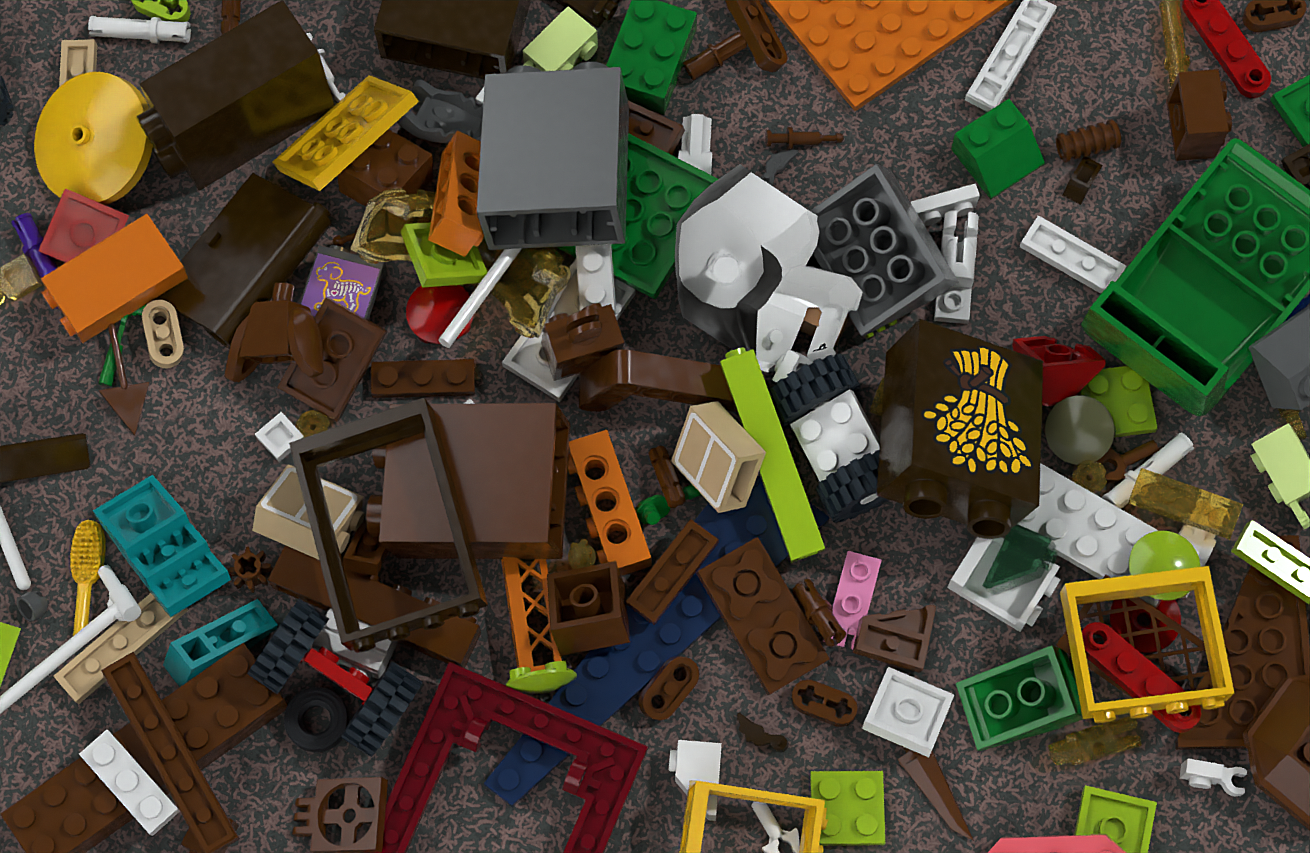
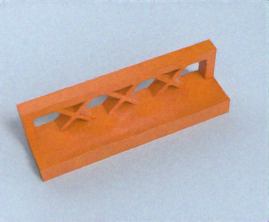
[501,557,562,672]

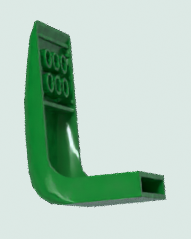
[1081,138,1310,417]

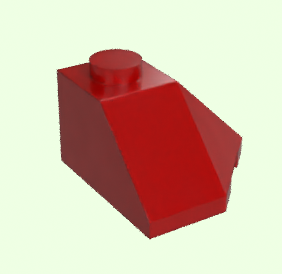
[1012,336,1106,406]

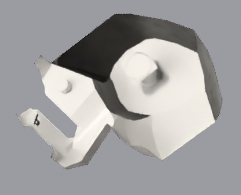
[675,164,863,372]

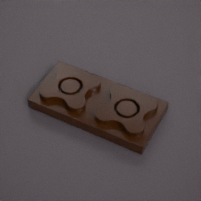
[696,537,830,695]

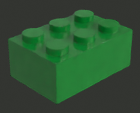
[606,0,697,115]

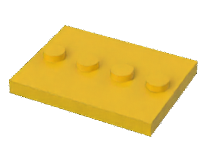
[272,75,419,191]

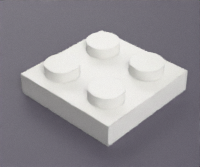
[862,667,954,757]

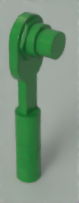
[98,304,147,387]
[635,484,701,525]

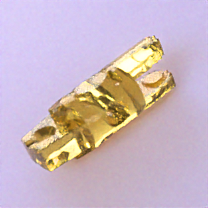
[1048,716,1142,765]

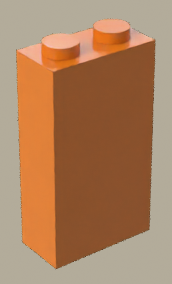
[41,214,188,343]

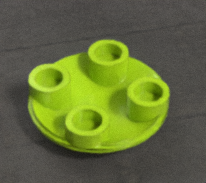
[1129,531,1200,601]
[506,661,577,694]

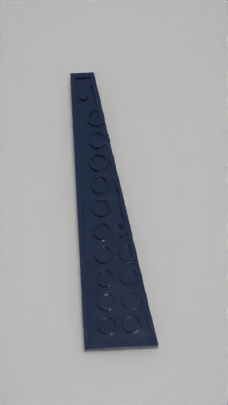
[484,473,830,808]

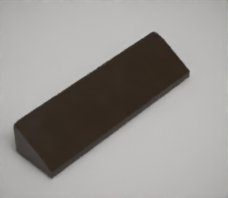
[0,433,90,483]

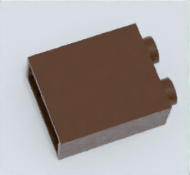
[366,403,570,559]

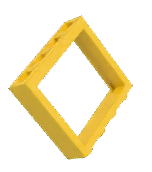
[1060,566,1234,723]
[679,780,828,853]

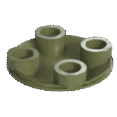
[1045,395,1116,465]

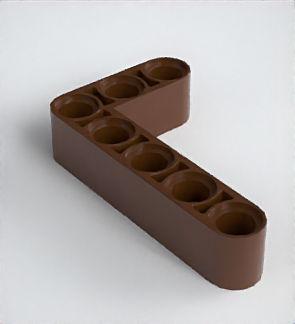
[579,350,764,412]

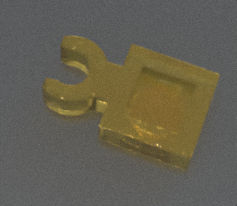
[0,254,43,305]

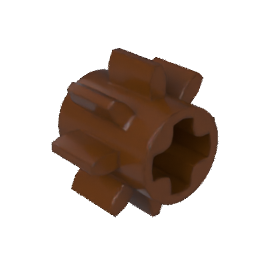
[227,546,273,593]

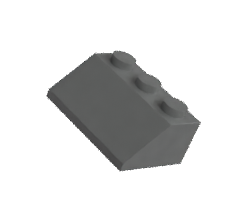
[1249,305,1310,410]

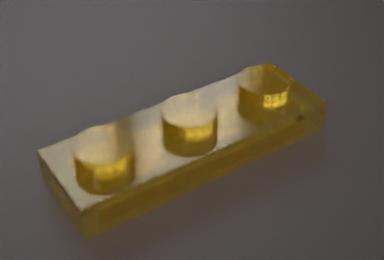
[1128,468,1243,540]

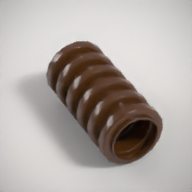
[1056,119,1121,162]

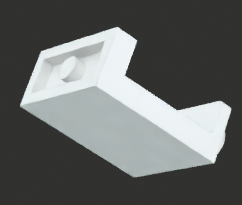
[947,537,1061,632]

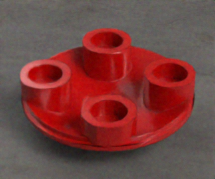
[406,285,474,344]

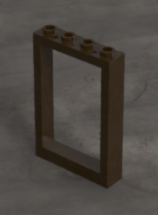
[289,398,488,653]

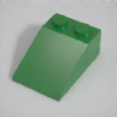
[955,645,1083,751]

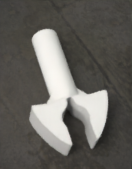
[751,801,800,853]

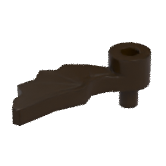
[737,712,789,752]

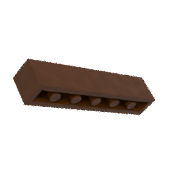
[268,545,481,668]

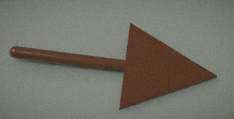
[98,324,149,436]

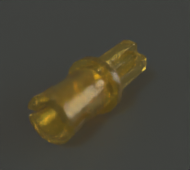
[568,538,596,569]

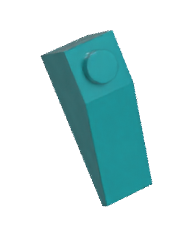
[163,599,278,687]

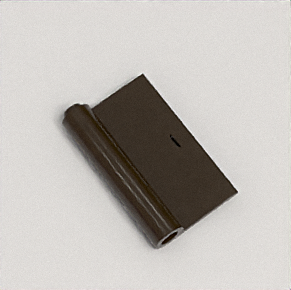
[155,173,332,349]

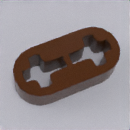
[1242,0,1307,32]
[791,679,858,727]

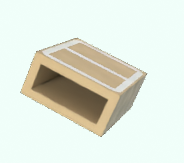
[671,401,766,513]
[252,464,365,560]

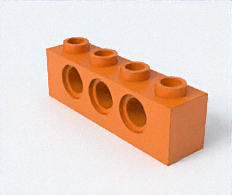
[428,130,484,257]
[568,430,652,576]

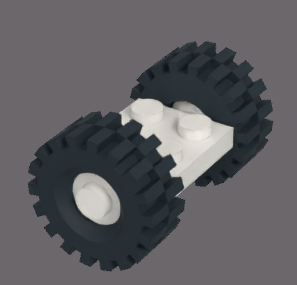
[769,354,890,523]

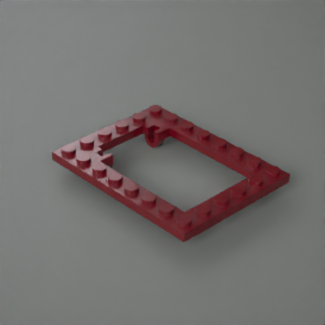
[373,662,649,853]

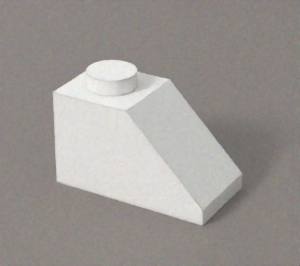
[669,740,722,821]

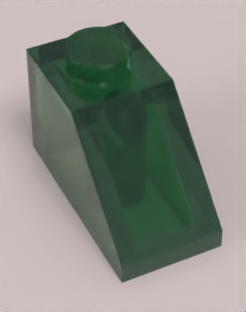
[982,524,1058,595]

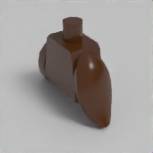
[224,283,323,382]

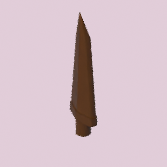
[897,746,974,841]

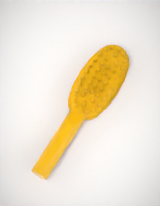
[70,520,106,636]

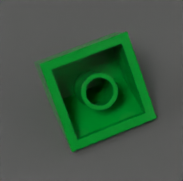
[951,99,1045,200]

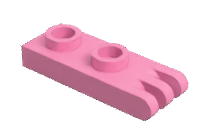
[823,551,882,650]

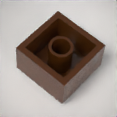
[1166,69,1232,161]
[338,129,433,223]
[547,561,630,656]

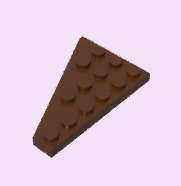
[1175,535,1310,750]

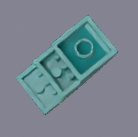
[93,475,231,617]

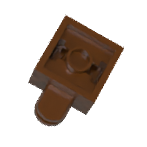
[541,303,624,381]

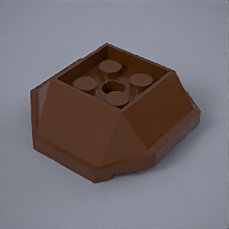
[1242,675,1310,831]

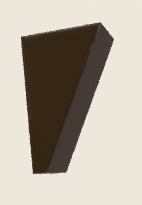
[1062,157,1103,205]

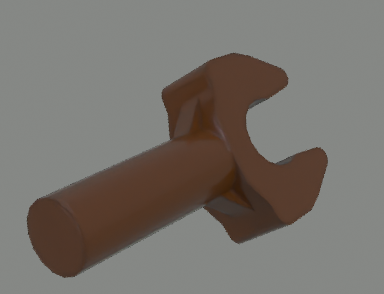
[1094,439,1159,484]

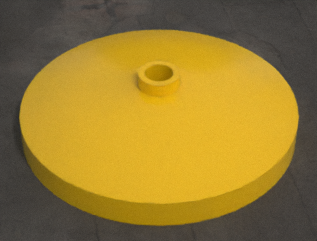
[34,72,153,205]

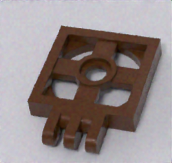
[292,777,388,853]

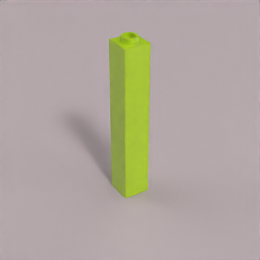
[720,347,825,563]

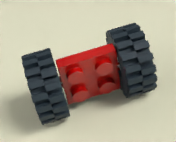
[247,598,422,757]

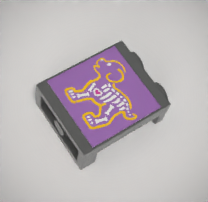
[300,245,387,320]

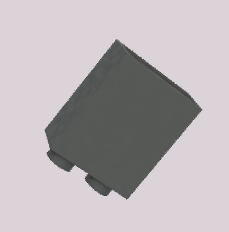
[477,62,629,250]

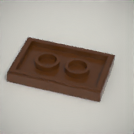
[277,297,387,422]

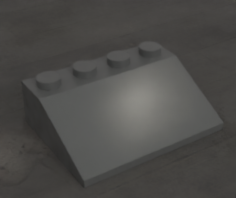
[810,164,959,336]

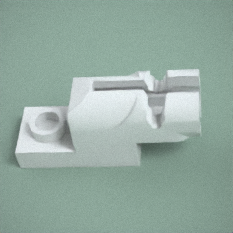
[934,210,979,324]

